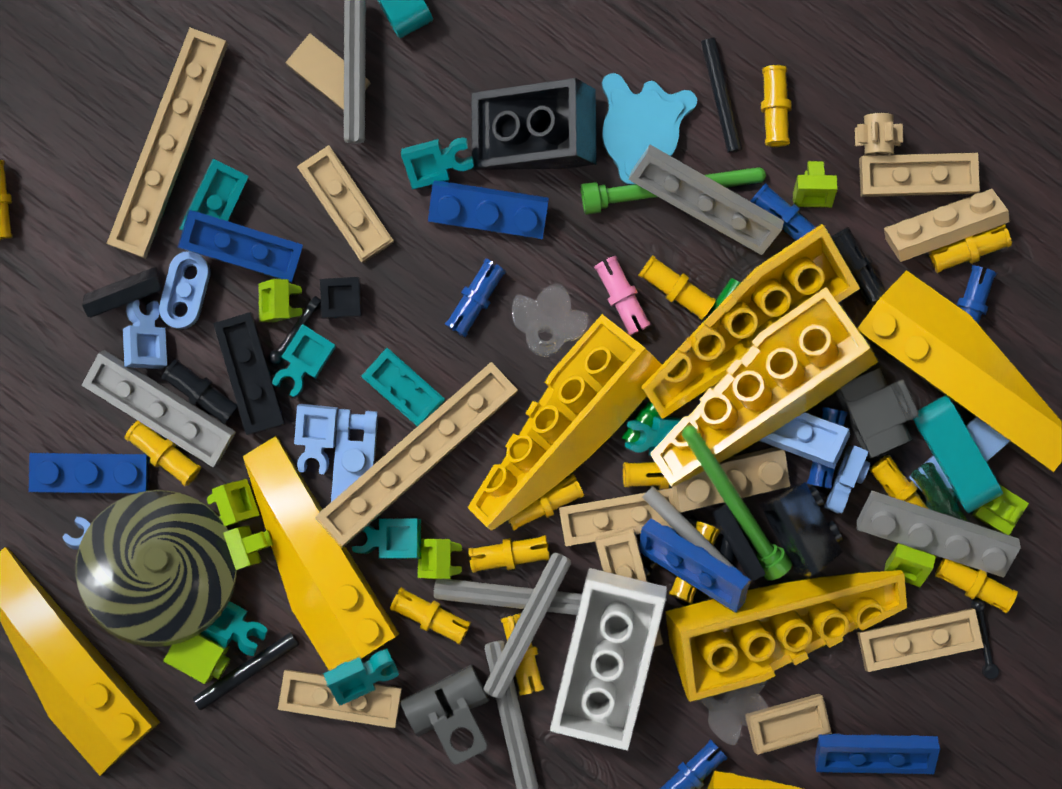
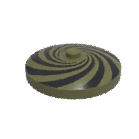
[76,490,237,647]

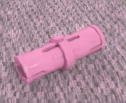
[594,256,652,336]

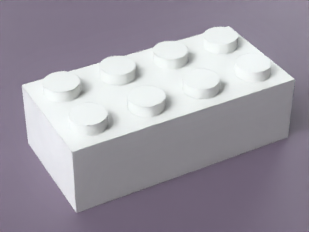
[550,568,667,750]

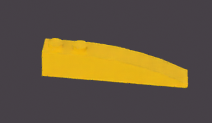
[641,224,860,419]
[857,270,1062,472]
[650,287,878,487]
[467,314,662,531]
[243,436,399,671]
[0,547,161,776]
[665,570,907,702]

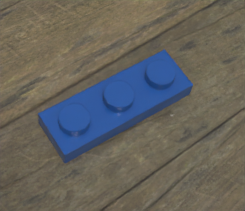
[428,180,549,239]
[177,210,303,282]
[28,453,150,494]
[639,518,750,613]
[815,734,940,774]

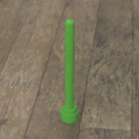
[581,167,766,215]
[682,425,792,580]

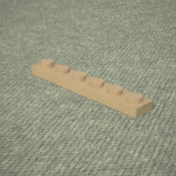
[107,28,228,259]
[315,362,518,548]

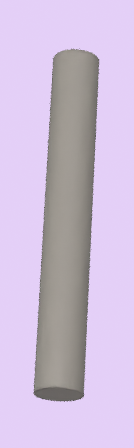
[642,486,734,567]

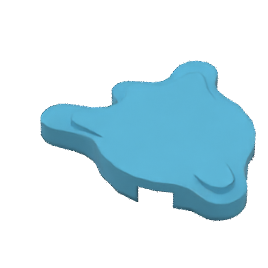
[602,73,697,185]

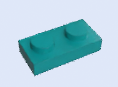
[179,159,249,231]

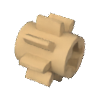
[855,113,903,156]

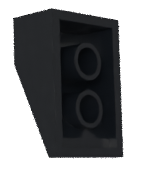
[471,78,597,170]
[759,482,843,576]

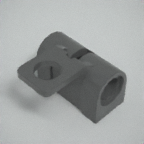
[835,368,919,459]
[401,664,490,765]

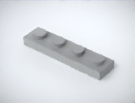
[628,145,784,255]
[82,350,236,468]
[857,491,1021,578]

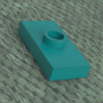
[361,348,445,427]

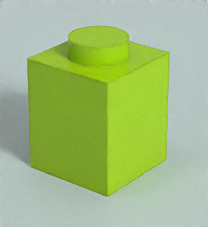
[163,634,230,684]

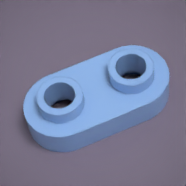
[159,251,210,329]

